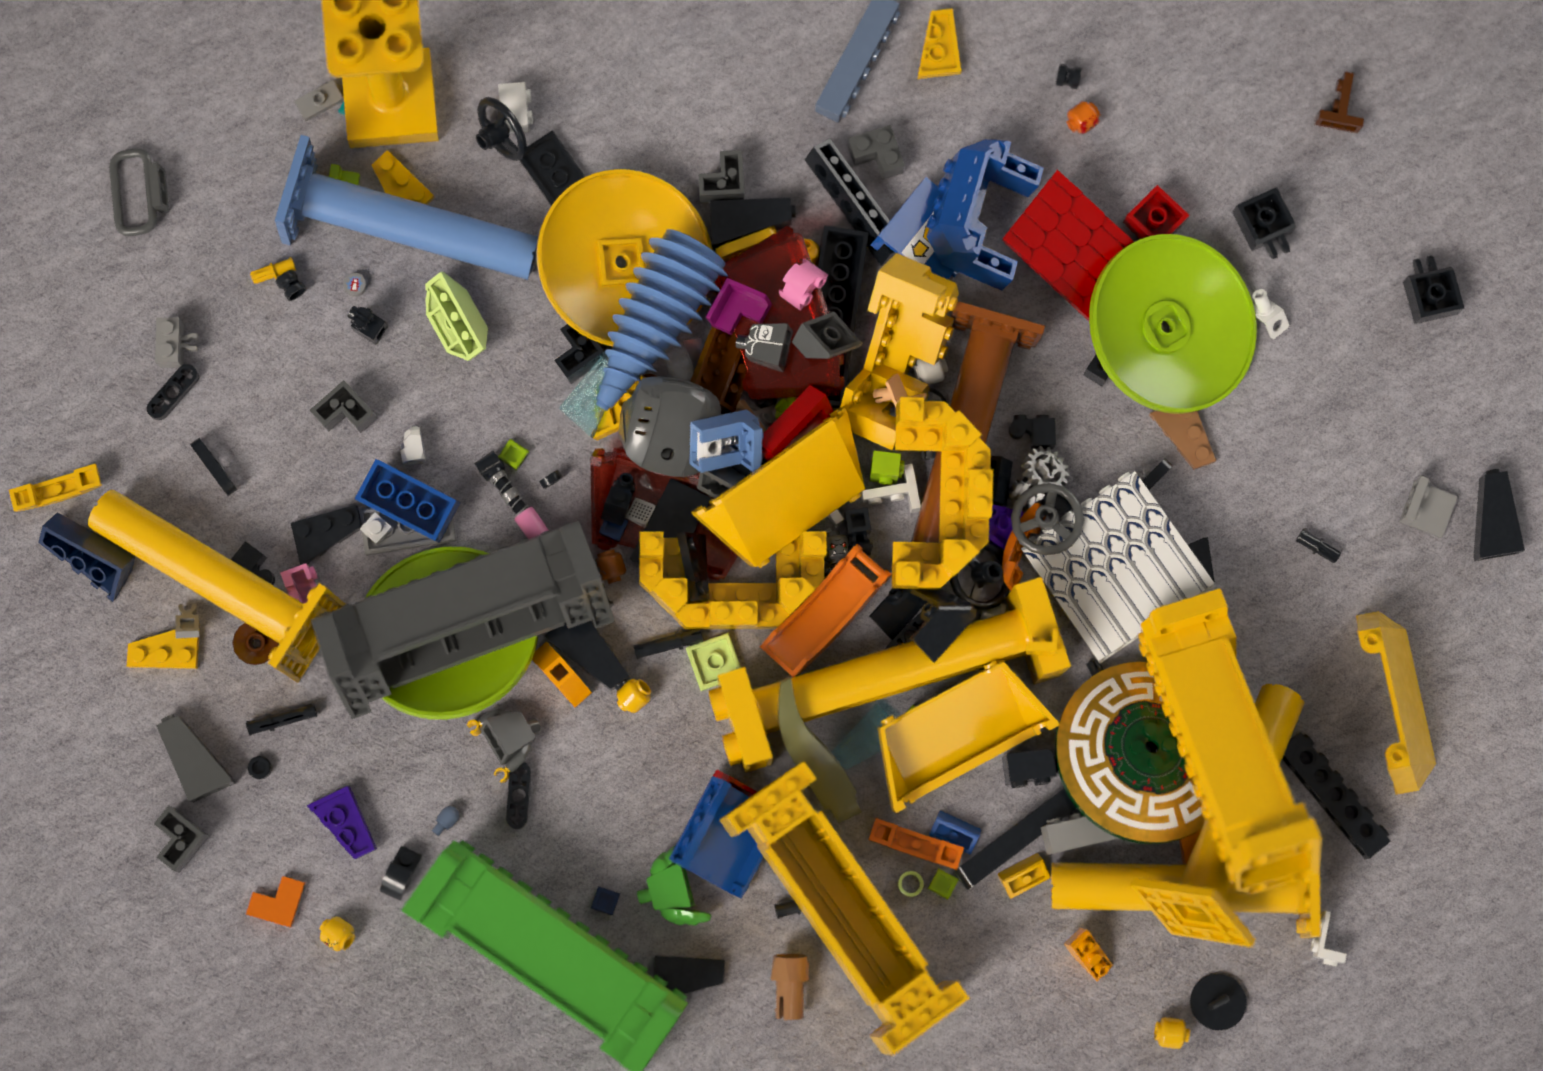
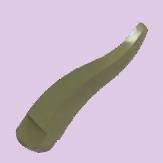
[778,677,862,823]

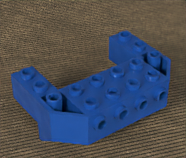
[926,139,1044,291]

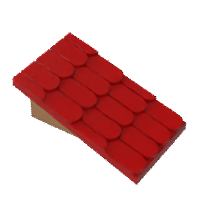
[1002,169,1134,321]

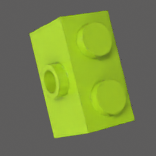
[869,451,905,485]

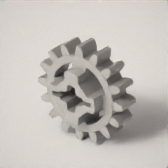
[1021,446,1070,494]

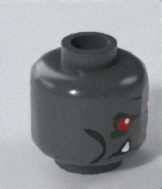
[824,531,850,565]

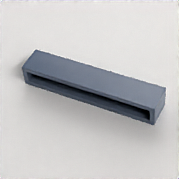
[815,0,901,123]

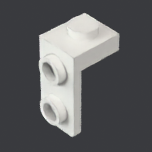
[1311,911,1347,967]

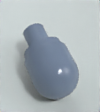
[432,806,459,836]

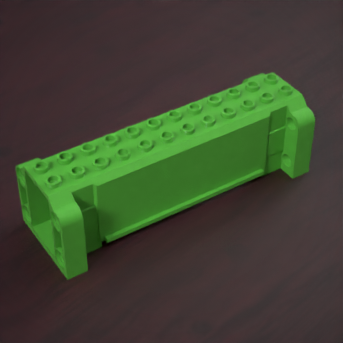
[401,839,689,1071]

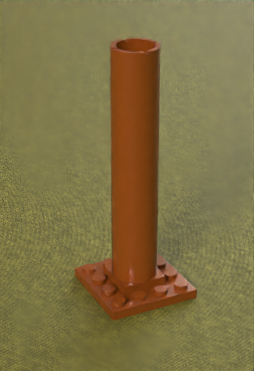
[911,301,1045,543]

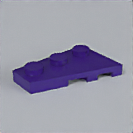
[989,504,1025,551]
[306,786,377,859]

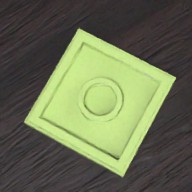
[686,633,741,691]

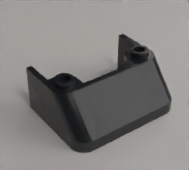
[869,588,977,663]

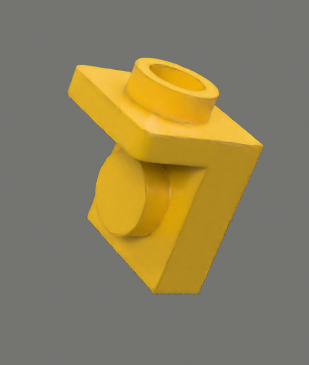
[1026,628,1062,655]

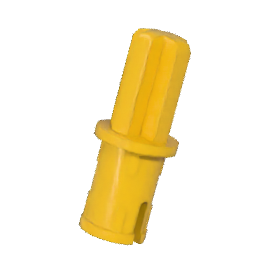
[250,257,296,284]

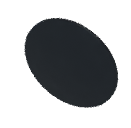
[1190,974,1246,1031]

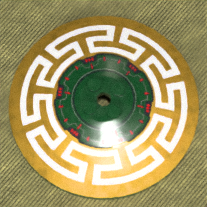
[1055,662,1205,844]

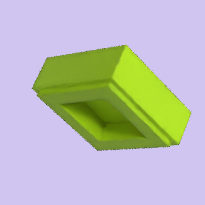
[498,439,529,471]
[927,868,959,900]

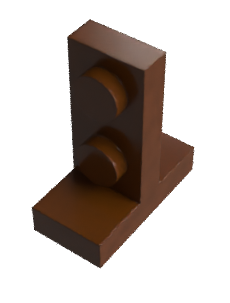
[1314,72,1364,134]

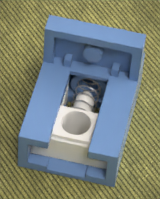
[690,409,764,473]

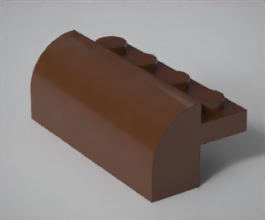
[690,323,754,414]

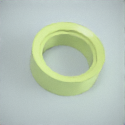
[898,871,924,897]

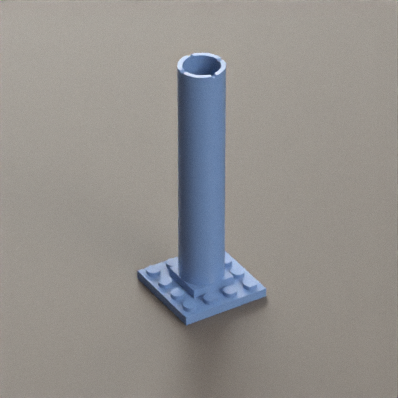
[275,135,538,280]

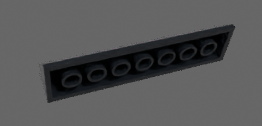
[797,225,869,408]

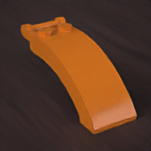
[760,544,892,677]

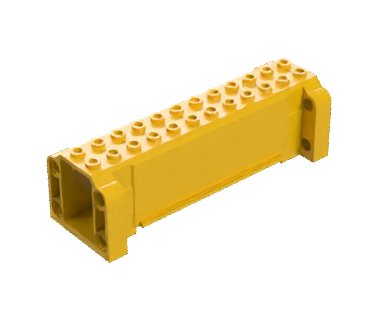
[1138,588,1321,894]
[719,762,970,1056]

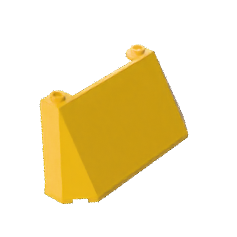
[691,407,865,568]
[1356,611,1436,795]
[877,660,1060,813]

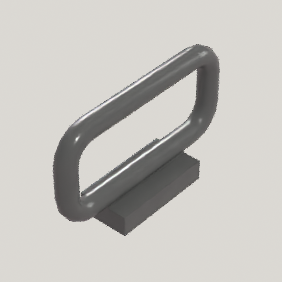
[109,148,169,236]

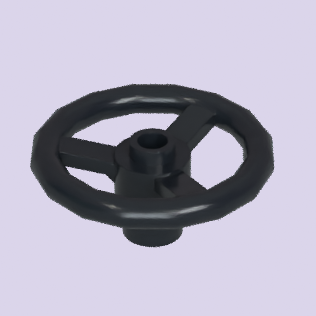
[476,97,527,161]
[949,541,1010,611]

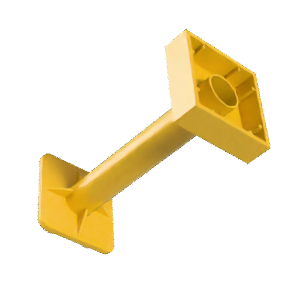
[321,0,439,148]

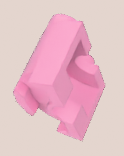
[779,259,828,311]
[280,563,318,604]

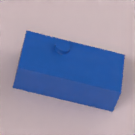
[355,459,461,543]

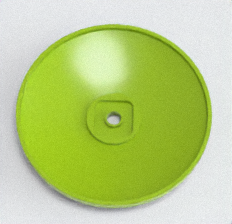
[1089,234,1257,414]
[364,546,538,720]

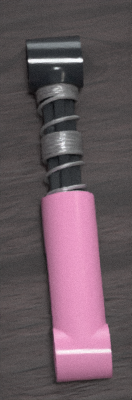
[474,451,549,539]

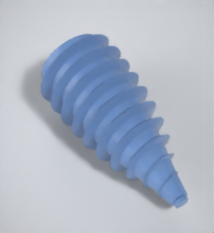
[596,229,728,411]

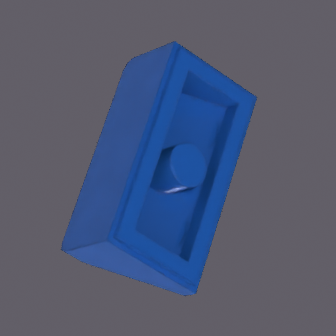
[928,811,981,855]

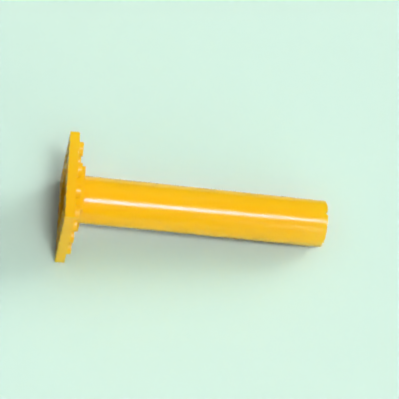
[88,489,346,683]
[1130,684,1305,947]
[1051,862,1321,938]

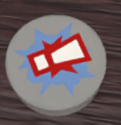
[343,273,367,297]

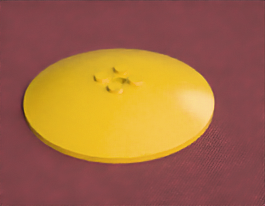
[536,169,712,347]

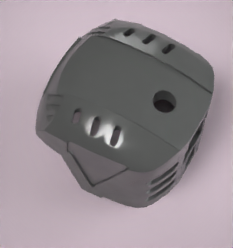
[618,376,721,477]

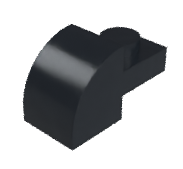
[380,846,422,901]

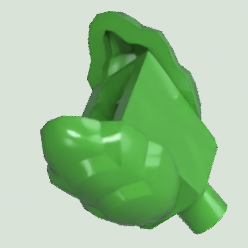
[637,845,712,926]

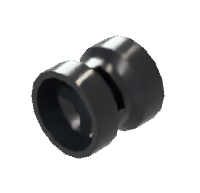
[1055,64,1082,89]
[275,270,307,301]

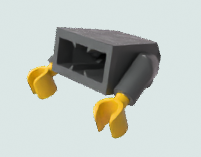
[467,709,540,783]

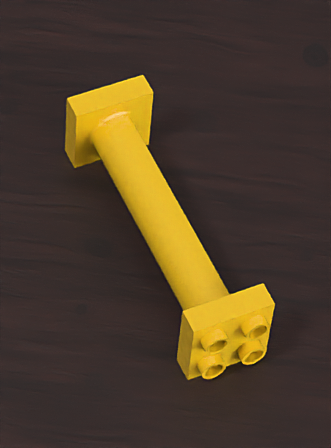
[708,577,1071,773]

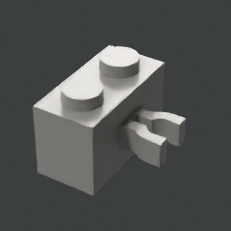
[155,318,199,368]

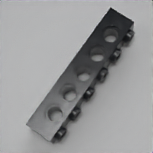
[805,138,896,266]
[1282,732,1391,860]

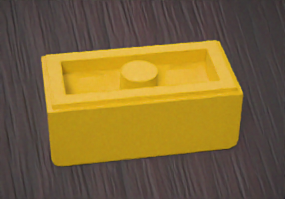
[998,853,1051,899]

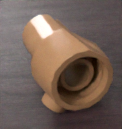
[770,953,810,1020]

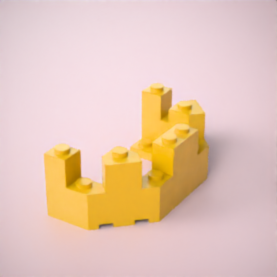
[840,253,959,450]
[891,397,993,590]
[639,531,826,630]

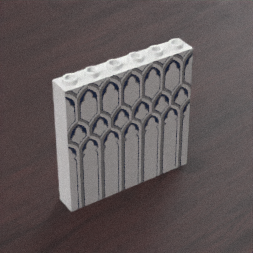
[1021,472,1215,663]

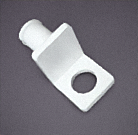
[1252,289,1289,339]

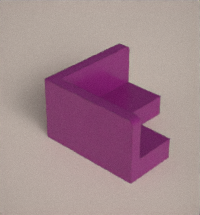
[706,278,772,335]

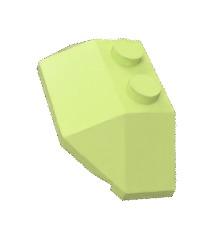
[425,272,488,361]

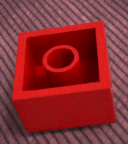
[1123,185,1190,239]

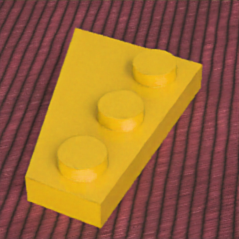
[917,9,961,79]
[126,623,200,669]

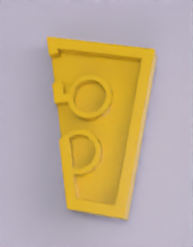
[372,150,435,205]

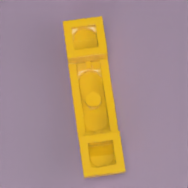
[9,464,102,512]

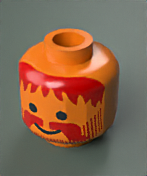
[1066,101,1100,134]

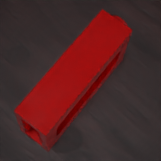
[762,385,833,463]

